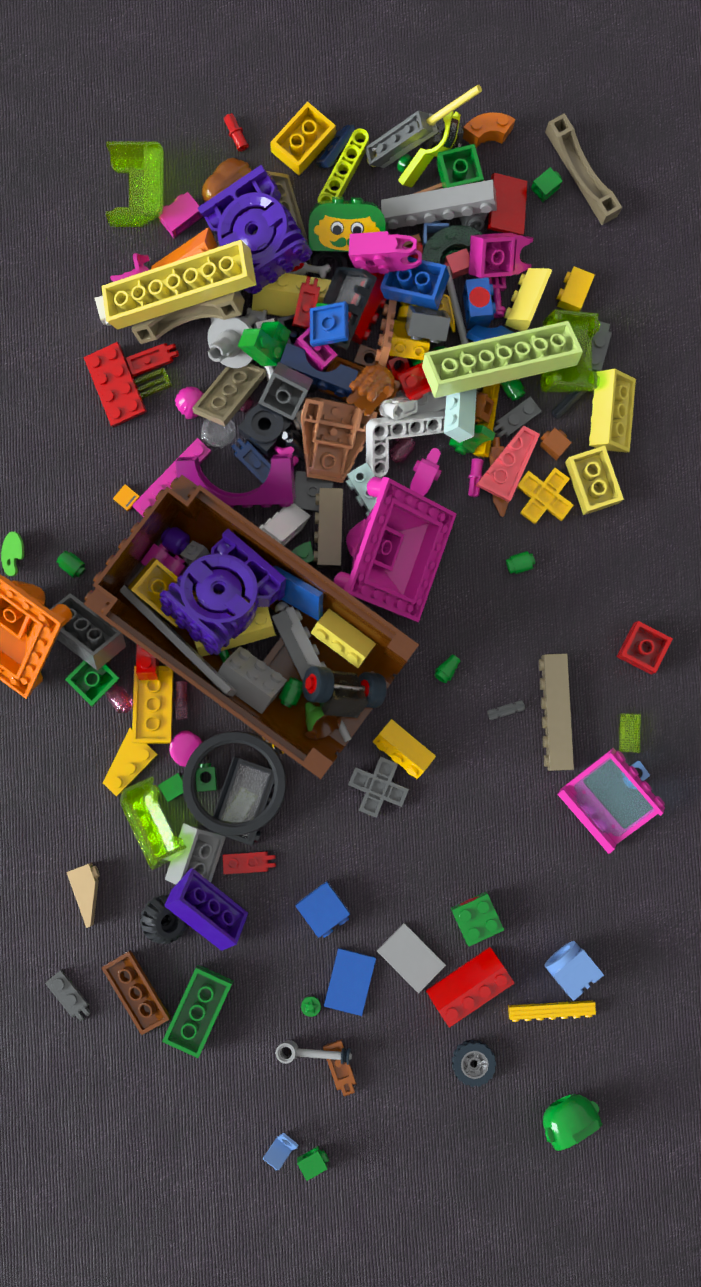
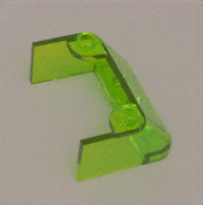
[120,776,187,870]

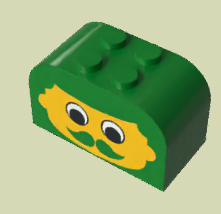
[308,197,386,252]

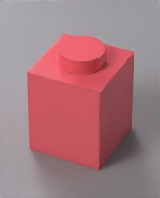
[443,248,470,279]

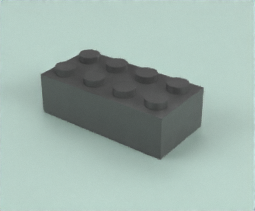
[49,593,126,670]

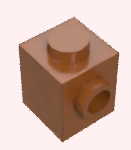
[540,428,572,461]

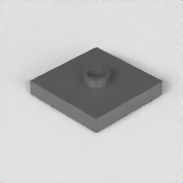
[294,471,333,512]

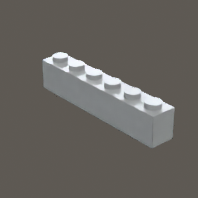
[381,180,497,230]

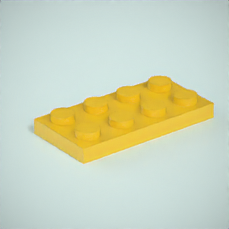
[132,666,174,744]

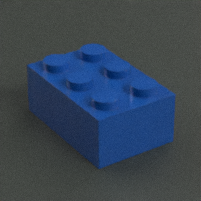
[380,257,450,310]

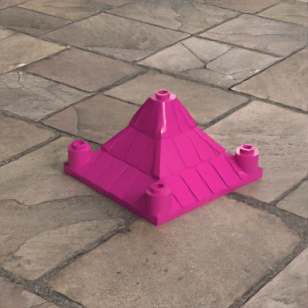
[333,477,457,622]

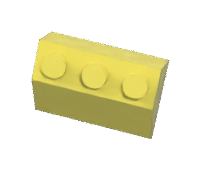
[504,268,552,331]
[311,609,376,668]

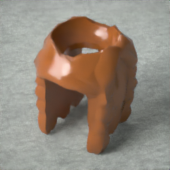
[346,364,395,417]

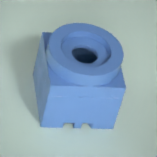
[545,941,604,1001]

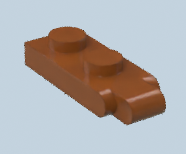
[323,1040,356,1097]

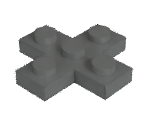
[348,757,409,818]

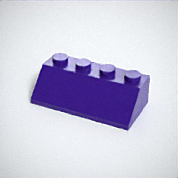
[165,868,248,951]

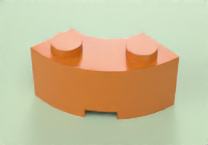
[461,112,515,148]

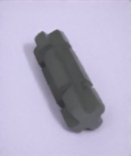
[487,700,525,720]

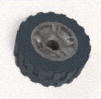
[452,1040,496,1087]

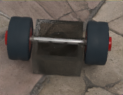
[303,666,387,718]

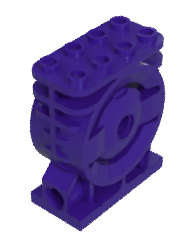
[198,165,312,294]
[160,529,286,655]

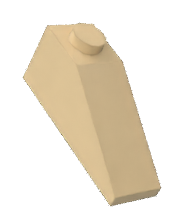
[66,863,100,928]

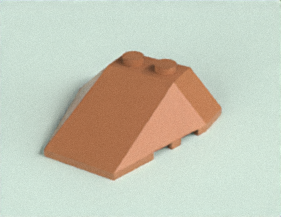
[301,397,378,483]

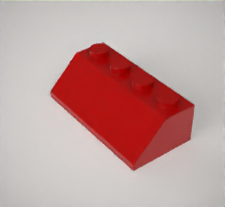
[348,272,388,345]
[426,947,514,1028]

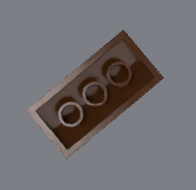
[102,950,171,1035]

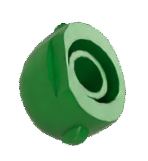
[543,1094,602,1151]

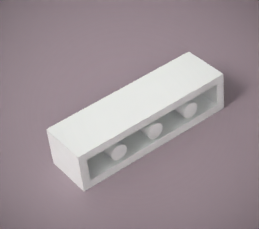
[259,503,311,546]

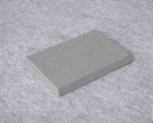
[377,923,446,994]

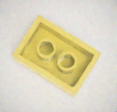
[565,446,624,515]

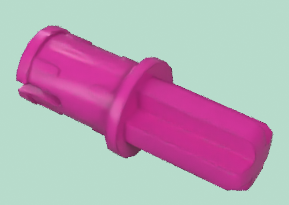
[468,458,484,497]

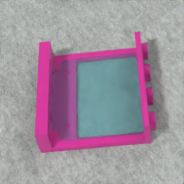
[558,748,665,854]

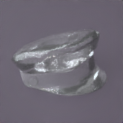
[201,419,236,448]

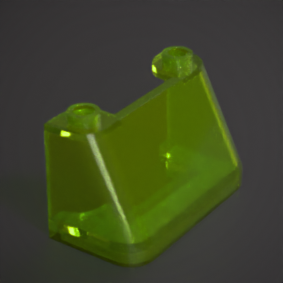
[541,309,600,393]

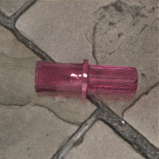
[174,681,189,720]

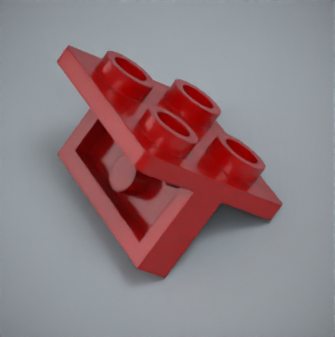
[397,362,432,400]

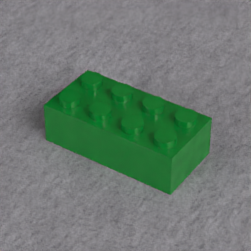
[162,964,233,1058]

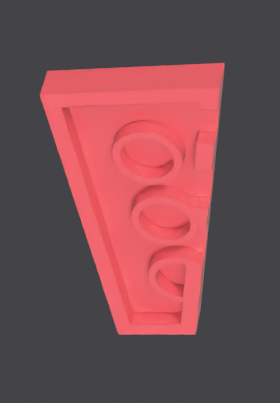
[475,426,540,502]

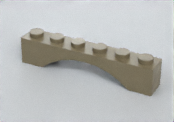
[545,113,622,225]
[131,291,245,344]

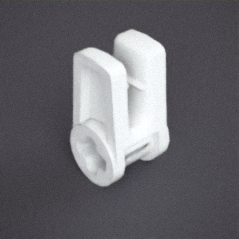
[379,396,418,420]

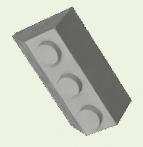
[165,823,226,884]

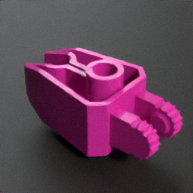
[410,448,442,496]

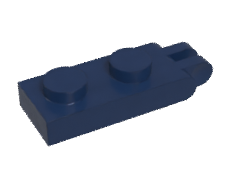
[315,125,355,168]
[231,439,271,484]

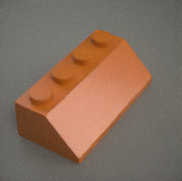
[151,227,218,269]

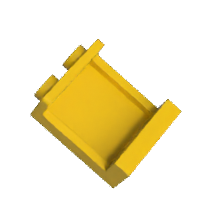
[389,320,430,360]

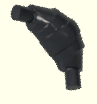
[281,430,305,462]

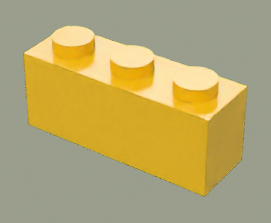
[373,719,436,779]

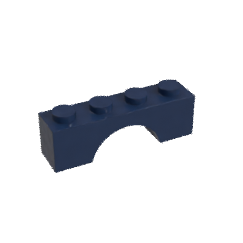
[280,343,358,397]

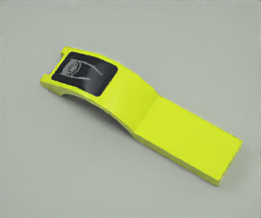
[398,111,461,188]

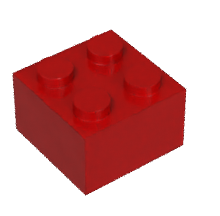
[617,621,673,674]

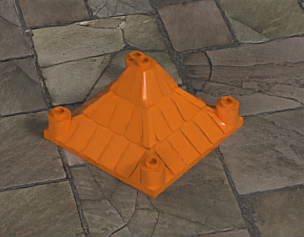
[0,574,72,699]

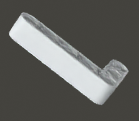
[366,410,445,477]

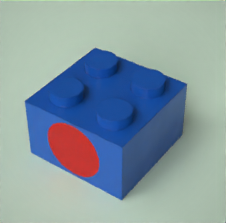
[462,277,496,329]

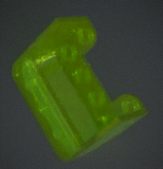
[105,141,164,227]

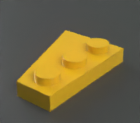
[103,728,158,796]

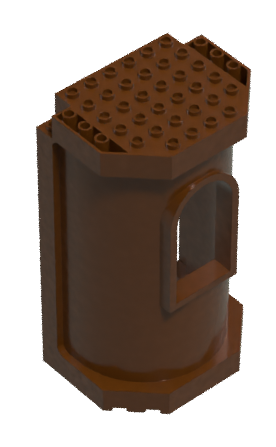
[84,475,419,779]

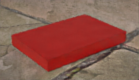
[488,173,527,236]

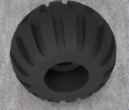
[140,895,188,944]

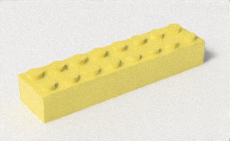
[102,240,256,329]

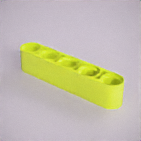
[318,129,369,202]

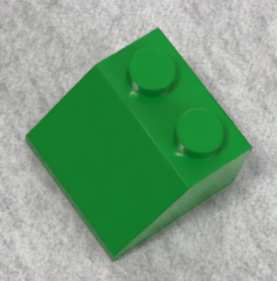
[65,660,120,707]

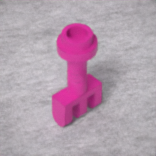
[489,277,506,318]

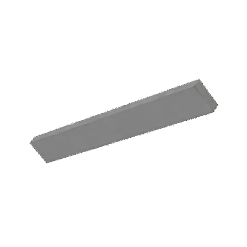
[120,585,238,697]

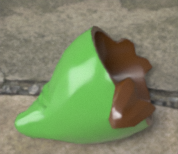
[305,702,341,740]

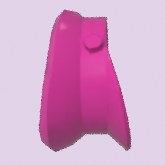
[170,731,203,767]

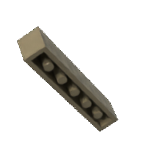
[539,654,574,771]

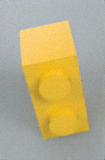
[556,267,595,315]

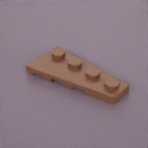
[375,299,397,367]

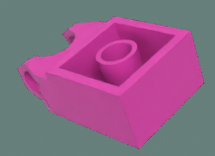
[349,231,422,274]
[469,233,533,278]

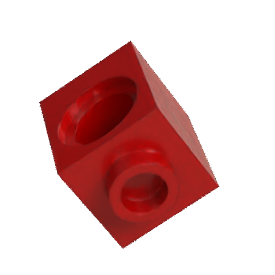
[386,353,410,381]

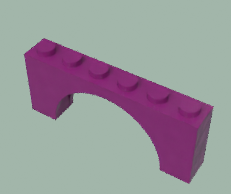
[175,454,296,508]

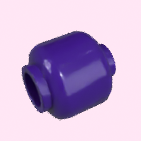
[161,527,190,555]

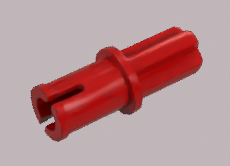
[224,114,249,152]

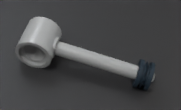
[276,1040,352,1065]

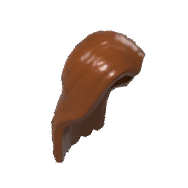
[202,158,252,202]

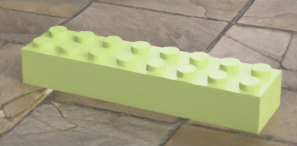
[422,321,583,398]

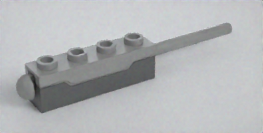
[271,602,352,742]

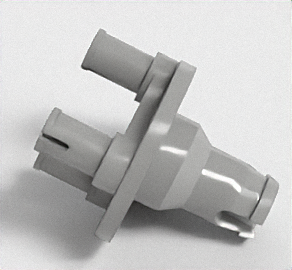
[208,313,257,368]

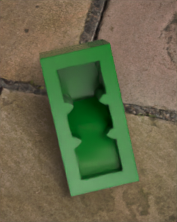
[449,425,495,455]

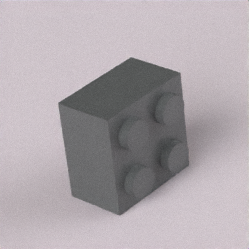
[405,305,451,343]
[258,362,313,420]

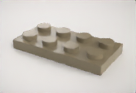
[192,363,267,426]

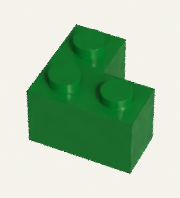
[238,322,291,366]

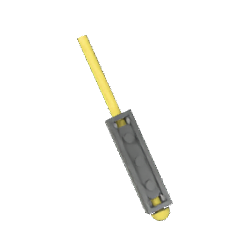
[365,85,482,168]

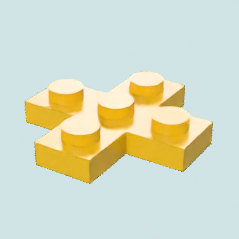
[517,468,573,524]

